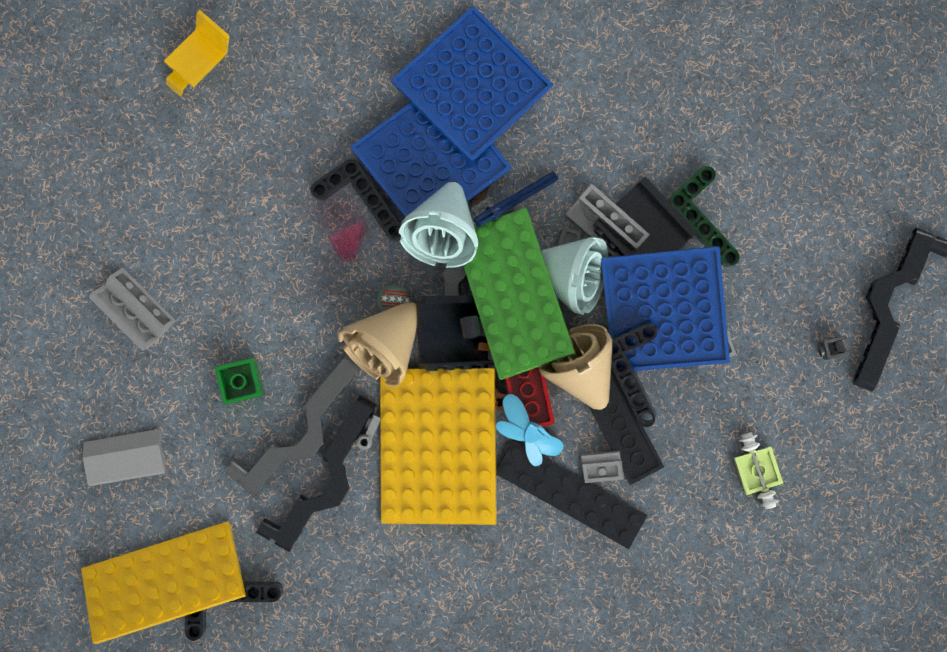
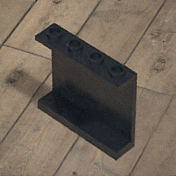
[593,176,698,256]
[416,295,494,371]

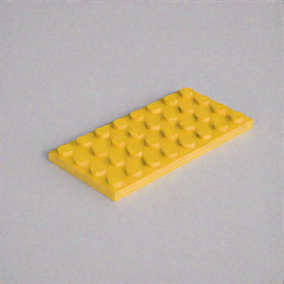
[81,521,246,644]

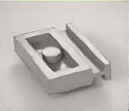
[581,451,624,483]

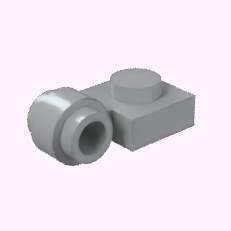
[357,415,382,450]

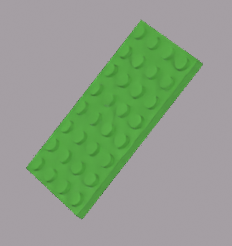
[464,208,576,380]

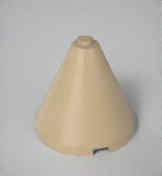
[338,302,417,387]
[538,324,612,410]

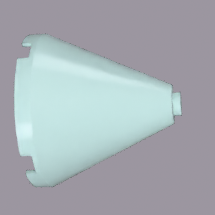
[399,182,478,268]
[541,237,608,315]

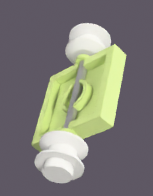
[733,432,783,509]

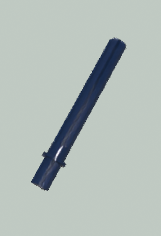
[473,171,558,228]

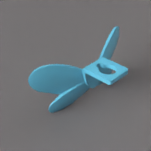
[496,394,564,466]

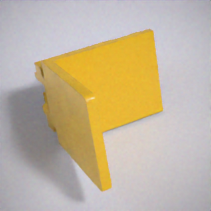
[164,10,230,97]

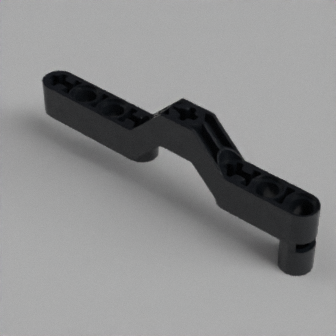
[853,227,947,392]
[256,395,377,552]

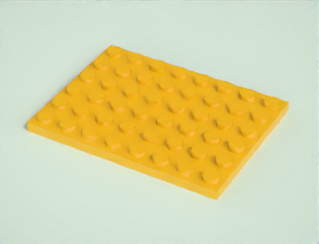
[380,368,497,525]

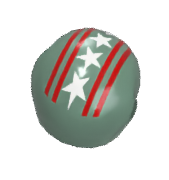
[377,285,411,311]

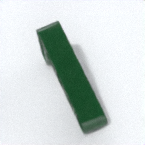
[668,166,740,267]

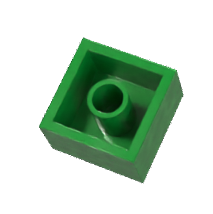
[214,358,265,405]

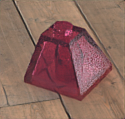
[328,220,368,262]

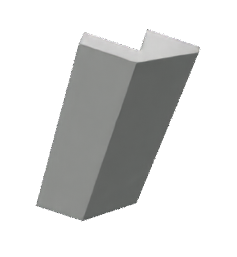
[565,184,650,257]
[89,268,176,351]
[82,429,166,486]

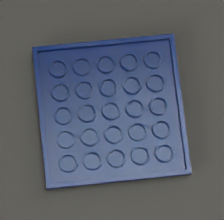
[391,6,553,163]
[350,102,512,217]
[601,246,730,371]

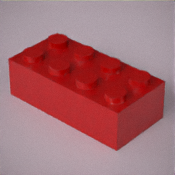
[505,367,555,427]

